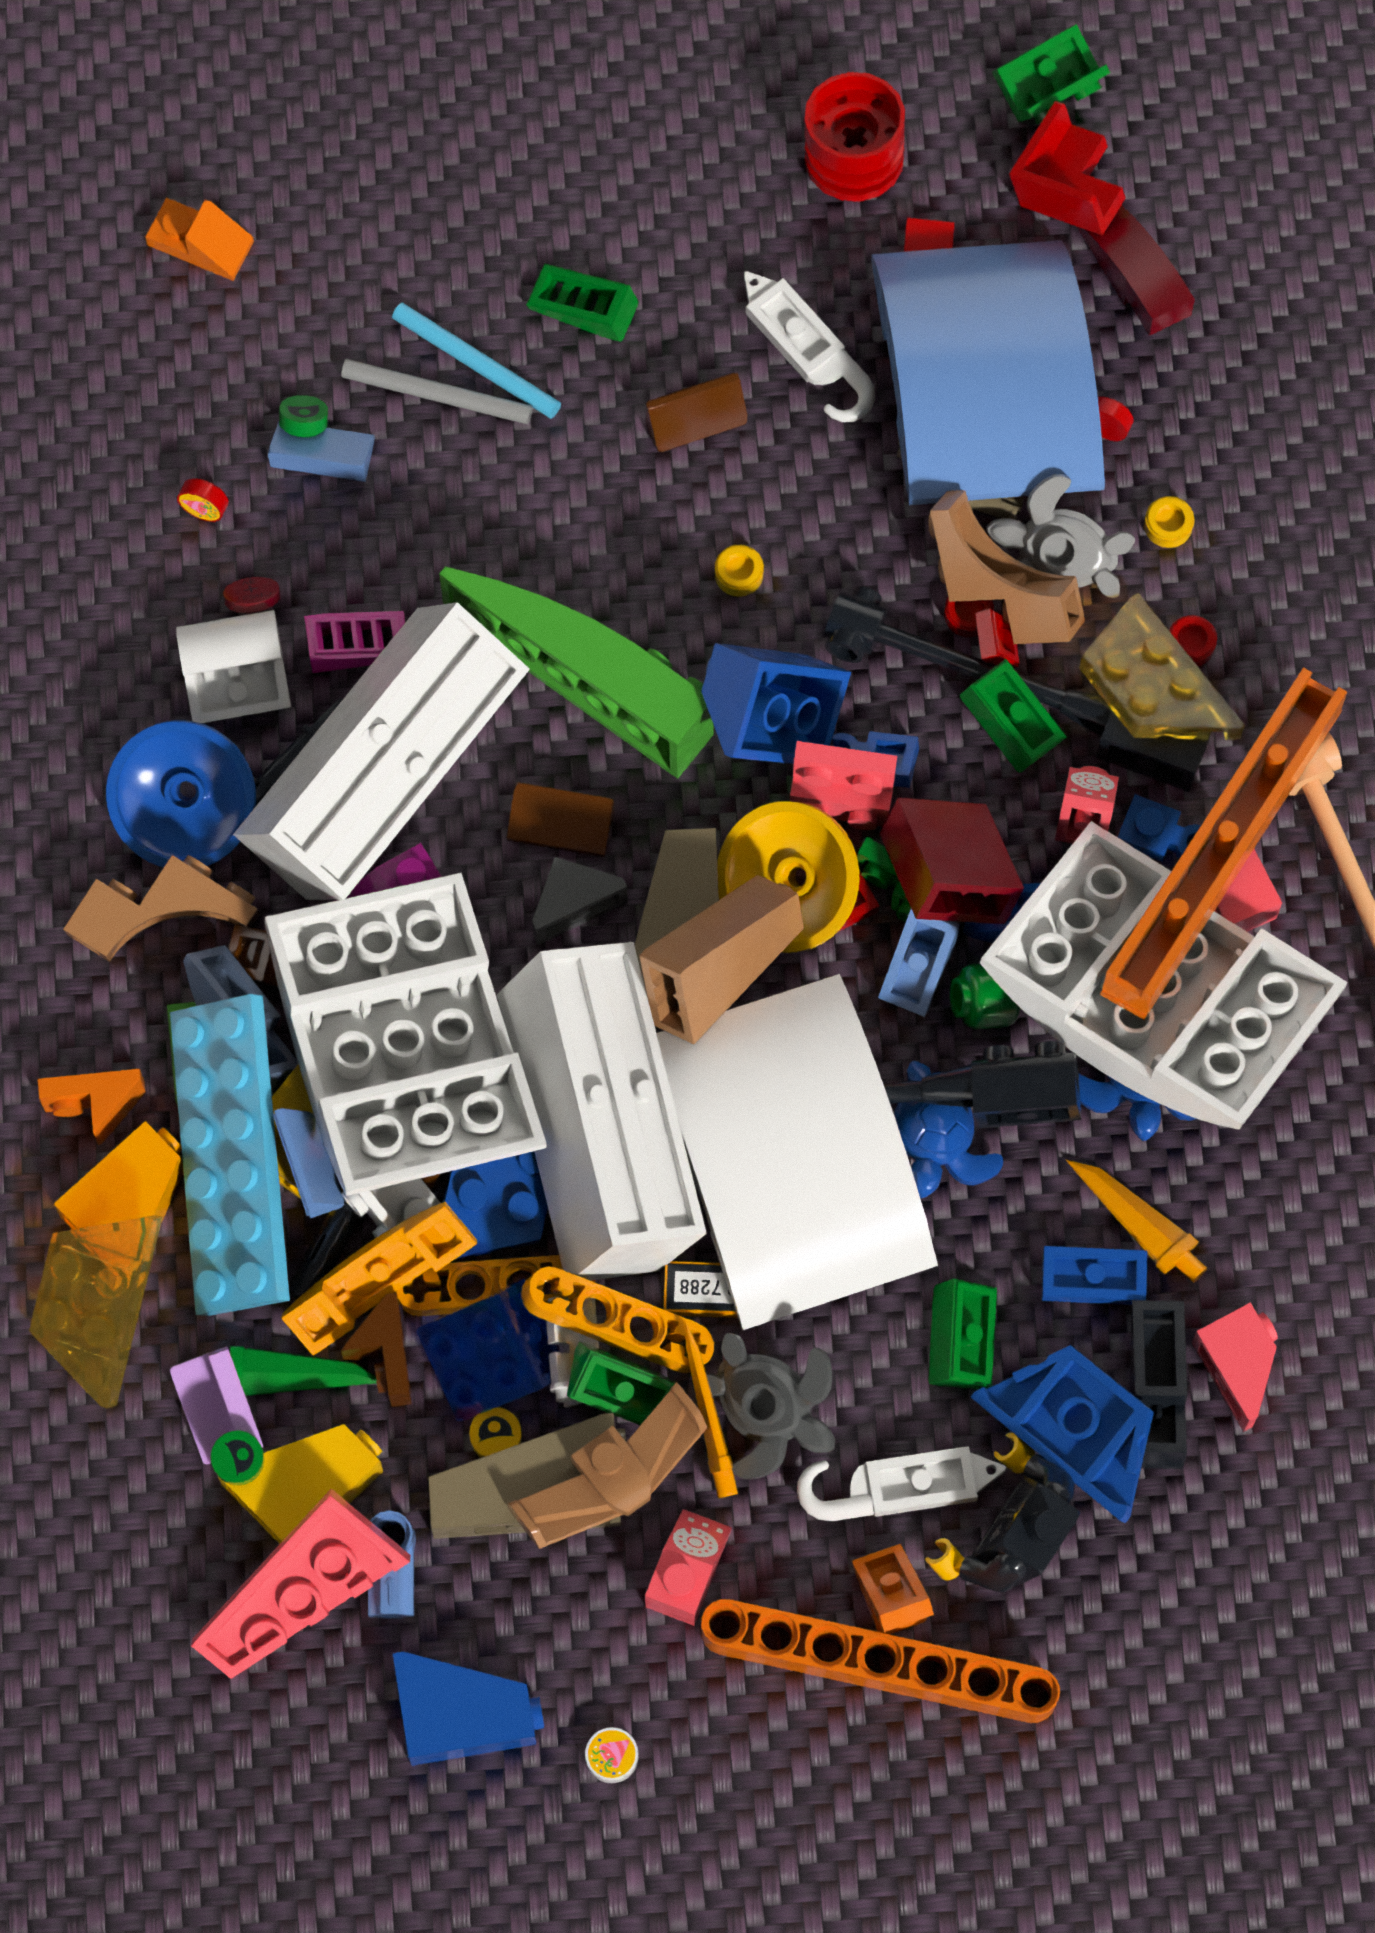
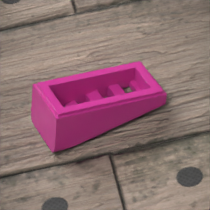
[304,611,405,673]

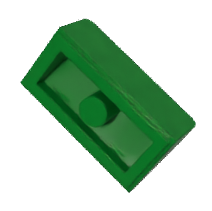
[960,659,1067,773]
[928,1279,997,1389]
[567,1341,675,1425]

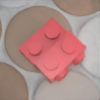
[790,741,897,830]

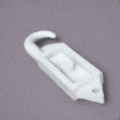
[744,271,875,422]
[797,1446,1006,1521]

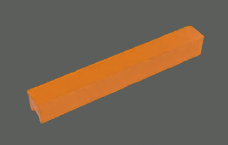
[1100,667,1347,1020]

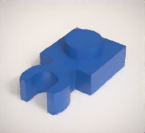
[832,731,919,788]
[1118,794,1201,862]

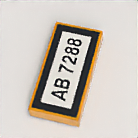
[664,1261,738,1318]

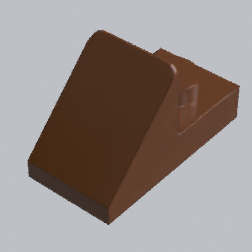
[341,1293,412,1407]

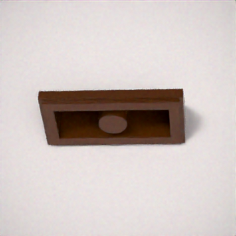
[646,372,748,452]
[507,782,614,857]

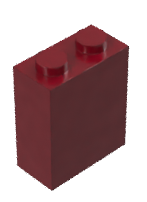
[880,798,1024,924]

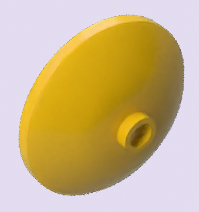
[717,801,859,953]

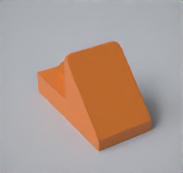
[145,197,254,281]
[38,1069,146,1145]
[852,1543,934,1634]

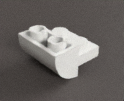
[176,610,292,723]

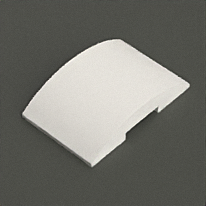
[980,821,1348,1129]
[264,873,547,1196]
[656,974,938,1331]

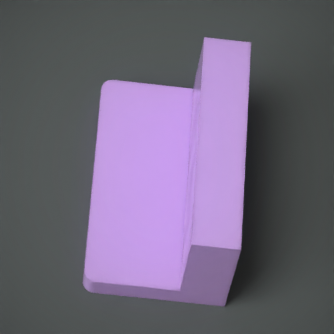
[170,1346,264,1464]

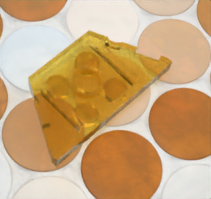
[1079,593,1245,741]
[29,1215,163,1409]

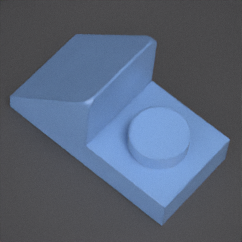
[878,909,960,1017]

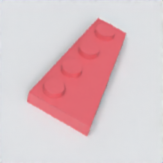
[191,1489,411,1679]

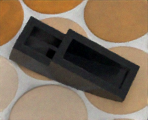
[1130,1300,1187,1469]

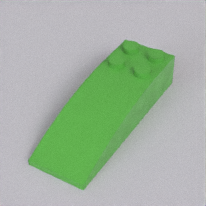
[439,566,714,779]

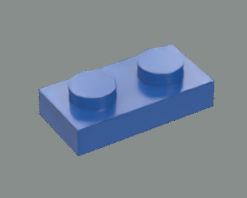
[1042,1246,1147,1305]

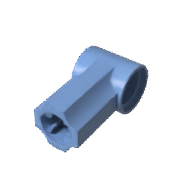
[368,1510,416,1619]

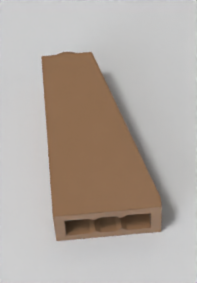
[639,875,804,1045]

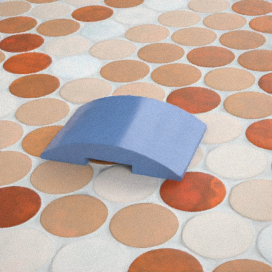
[871,240,1105,505]

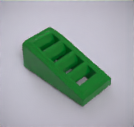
[526,263,638,342]

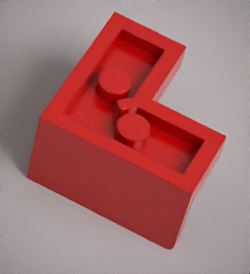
[1009,101,1126,236]

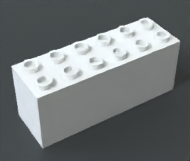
[233,602,530,900]
[497,942,707,1281]

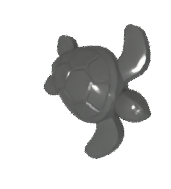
[692,1333,835,1480]

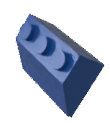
[701,643,851,764]

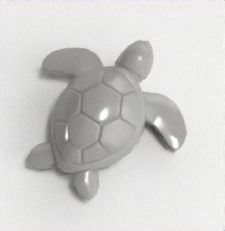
[986,474,1135,598]

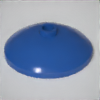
[106,720,256,867]

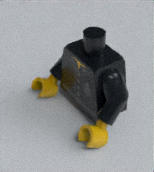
[925,1433,1081,1592]

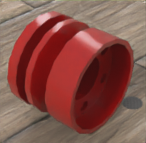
[804,72,905,202]

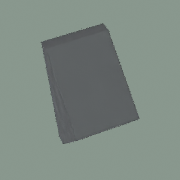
[532,857,628,945]

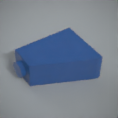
[393,1652,545,1766]

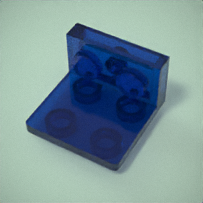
[417,1278,558,1422]

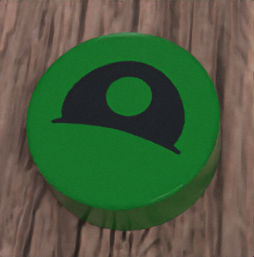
[279,395,328,437]
[211,1430,265,1485]

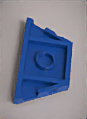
[442,1151,548,1259]
[971,1345,1154,1523]

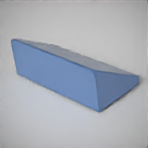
[268,422,375,482]
[273,1108,344,1218]

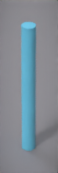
[392,302,561,419]

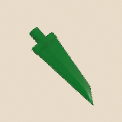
[230,1346,377,1396]

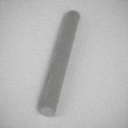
[341,359,533,425]

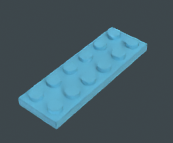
[170,994,290,1316]

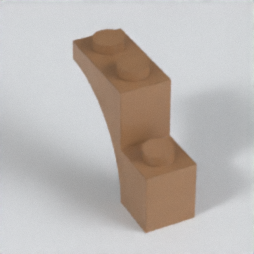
[928,490,1085,644]
[63,855,259,962]

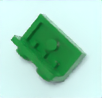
[992,24,1111,124]

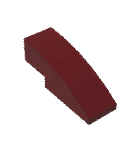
[1078,205,1195,336]

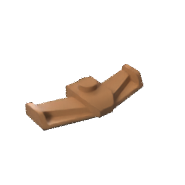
[507,1382,708,1549]

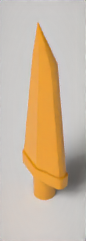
[1065,1159,1207,1283]
[684,1320,738,1499]

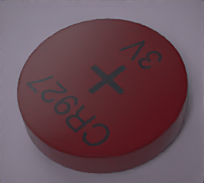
[223,577,281,614]

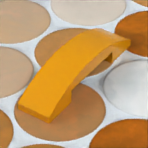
[281,1202,477,1356]

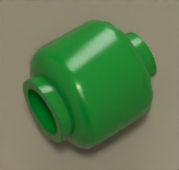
[950,964,1021,1030]

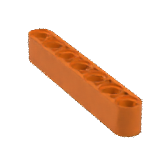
[701,1599,1060,1723]

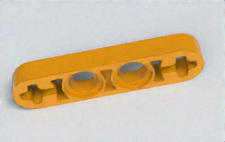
[396,1255,596,1316]
[521,1266,714,1373]

